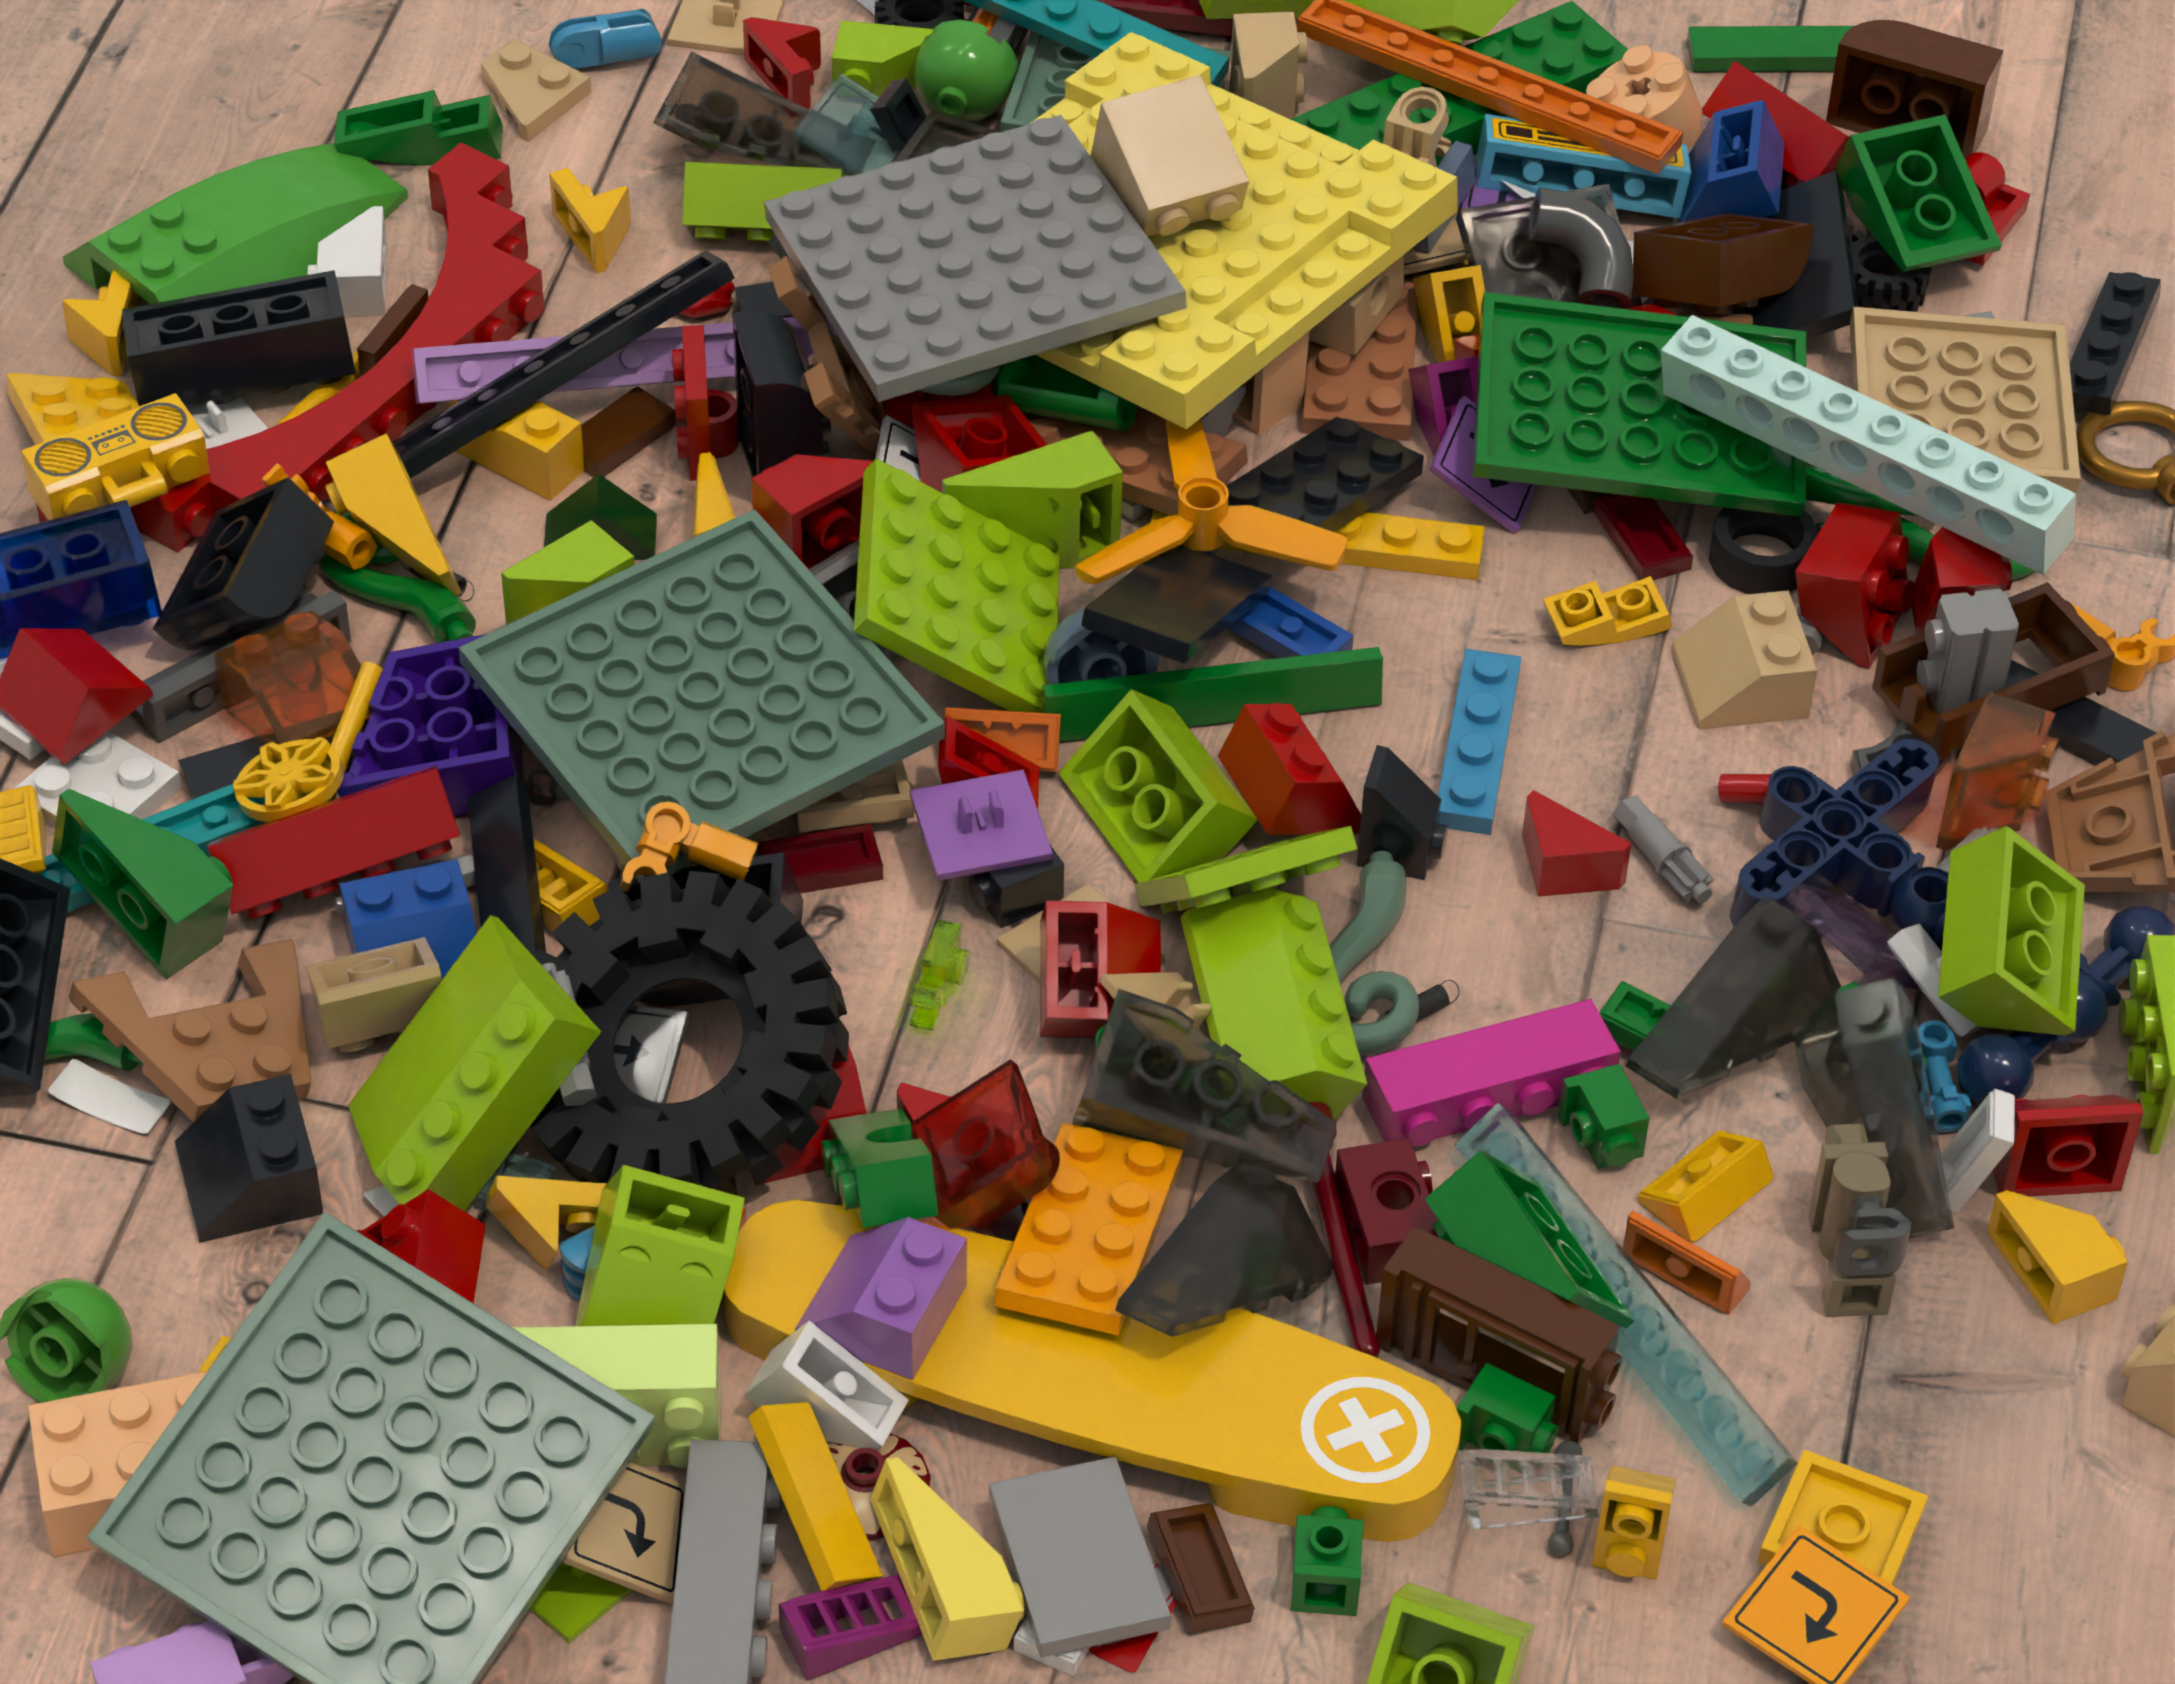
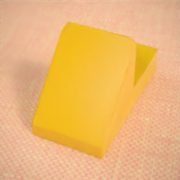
[549,167,631,274]
[62,270,141,376]
[486,1176,606,1270]

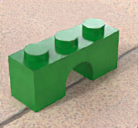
[821,1108,939,1228]

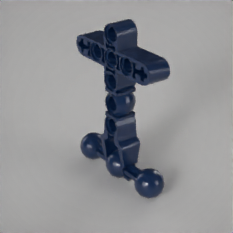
[1730,739,2175,1106]

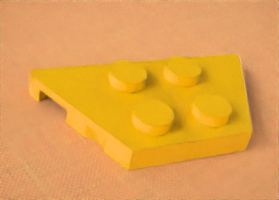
[6,373,139,445]

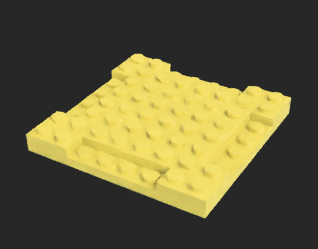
[1030,32,1458,430]

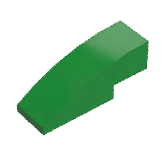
[334,90,503,165]

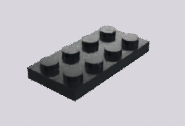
[1227,416,1424,532]

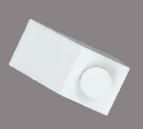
[307,206,387,317]
[744,1321,909,1450]

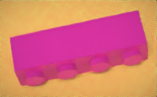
[1362,999,1621,1146]

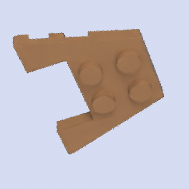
[768,256,886,457]
[2045,731,2175,892]
[69,939,312,1122]

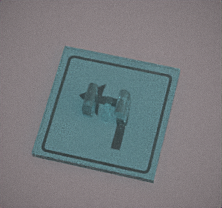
[792,74,926,175]

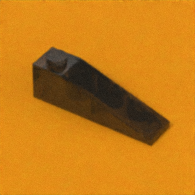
[653,51,875,176]
[1626,895,1841,1099]
[1115,1162,1333,1337]

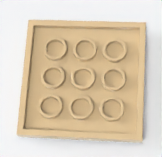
[1850,307,2081,493]

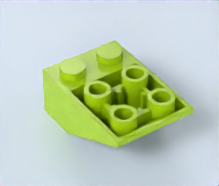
[942,430,1123,569]
[2119,935,2175,1154]
[575,1165,745,1326]

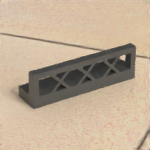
[130,590,351,743]

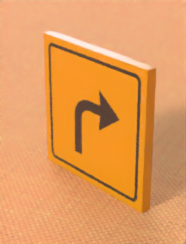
[1722,1525,1910,1684]

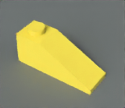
[870,1457,1025,1661]

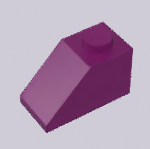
[1408,356,1478,457]

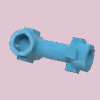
[1909,1020,1972,1133]

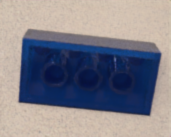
[0,500,162,659]

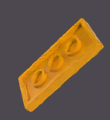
[994,1122,1183,1336]

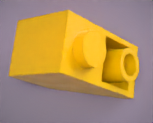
[1591,1465,1676,1580]

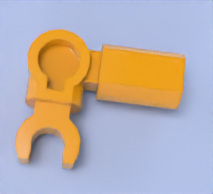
[262,463,377,570]
[2070,602,2175,691]
[621,801,759,891]

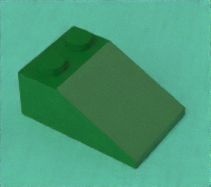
[1835,115,2002,272]
[52,789,233,980]
[1425,1150,1635,1329]

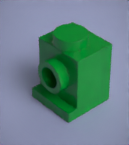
[1557,1064,1650,1169]
[1456,1363,1559,1470]
[1290,1506,1363,1616]

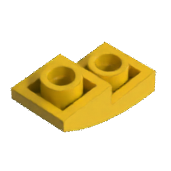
[1543,576,1672,646]

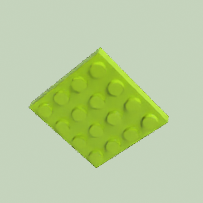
[854,458,1059,713]

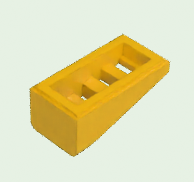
[693,452,735,537]
[0,785,46,873]
[534,840,608,932]

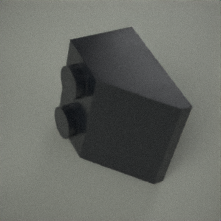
[175,1074,323,1243]

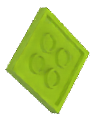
[1134,826,1357,914]

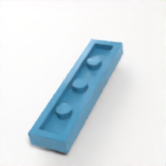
[1438,649,1521,835]

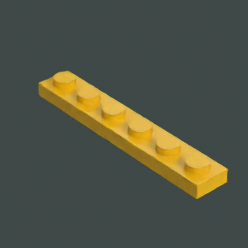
[1151,509,1485,580]

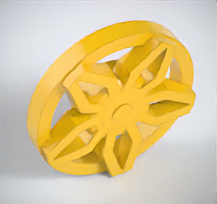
[233,737,344,822]

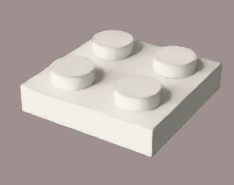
[15,731,182,829]

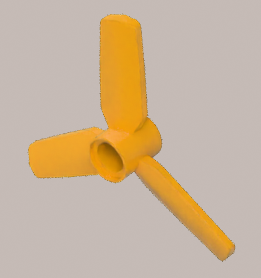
[1075,419,1347,584]

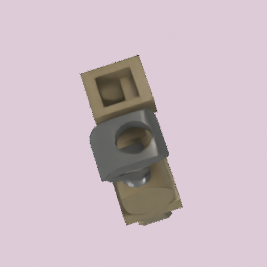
[1809,1124,1912,1317]

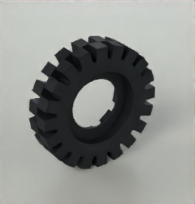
[530,871,849,1196]

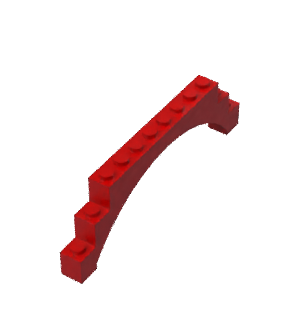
[36,143,544,557]

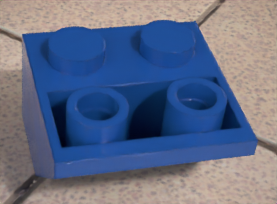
[1678,100,1785,223]

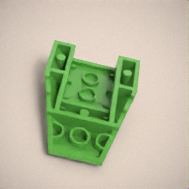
[63,143,408,304]

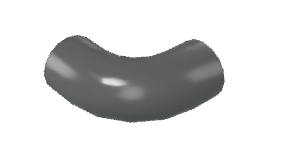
[1529,187,1634,309]

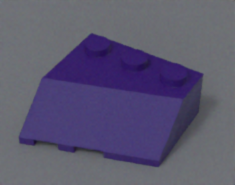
[337,634,524,816]

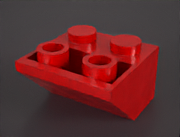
[1795,502,1914,669]
[1911,527,2012,634]
[1040,900,1161,1038]
[357,1189,486,1304]

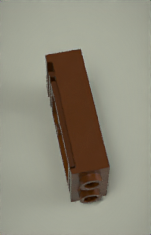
[1872,582,2115,761]
[1376,1226,1623,1444]

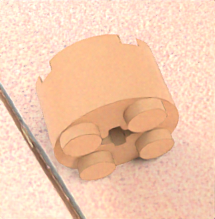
[1586,45,1703,149]

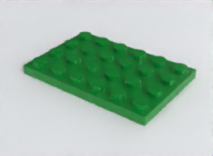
[1472,292,1806,517]

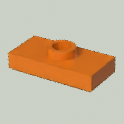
[945,707,1061,772]

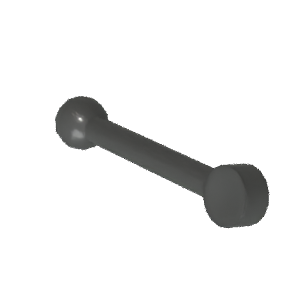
[1548,1441,1583,1557]

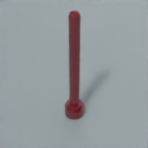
[1284,1102,1380,1358]

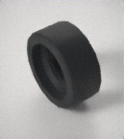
[1709,507,1818,594]

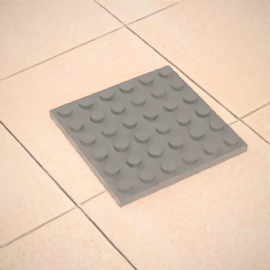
[764,115,1187,402]

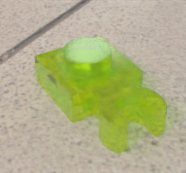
[910,919,969,1031]

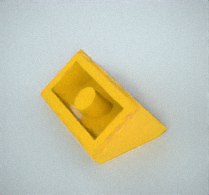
[1637,1130,1774,1242]

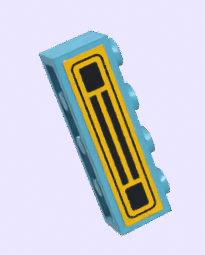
[1475,114,1691,218]

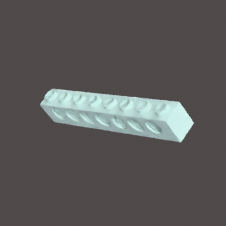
[1661,315,2076,575]

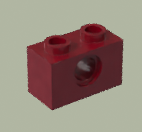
[1335,1138,1440,1285]

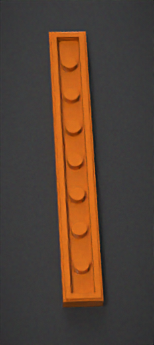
[1297,0,1683,174]

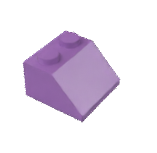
[795,1217,967,1380]

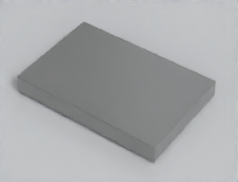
[989,1456,1171,1658]

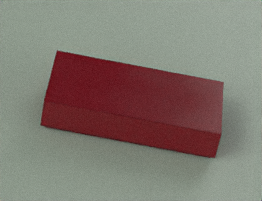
[1593,494,1693,581]
[756,824,883,893]

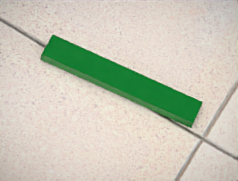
[1042,647,1383,742]

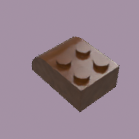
[1826,20,2004,158]
[1632,213,1813,314]

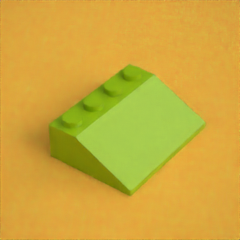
[348,915,601,1211]

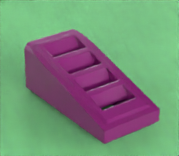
[779,1574,923,1681]

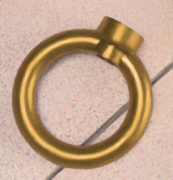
[2076,400,2175,505]

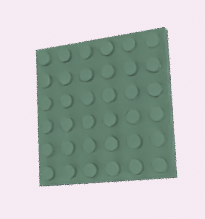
[459,509,945,883]
[86,1211,656,1684]

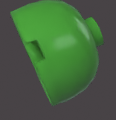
[914,20,1018,123]
[0,1278,133,1403]

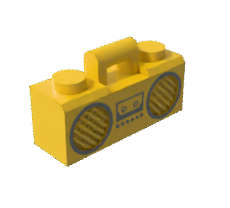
[21,393,210,531]

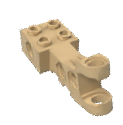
[1309,87,1452,356]

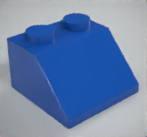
[339,859,477,979]

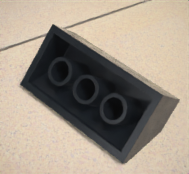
[122,270,356,406]
[0,858,71,1097]

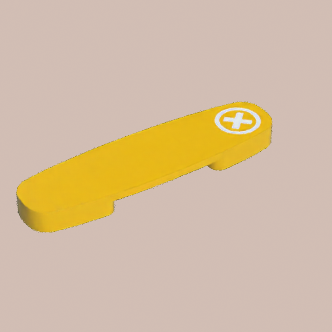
[722,1199,1461,1542]

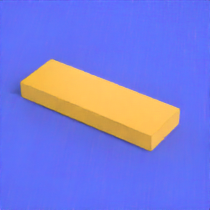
[748,1402,883,1591]

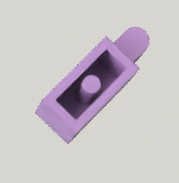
[90,1621,294,1684]

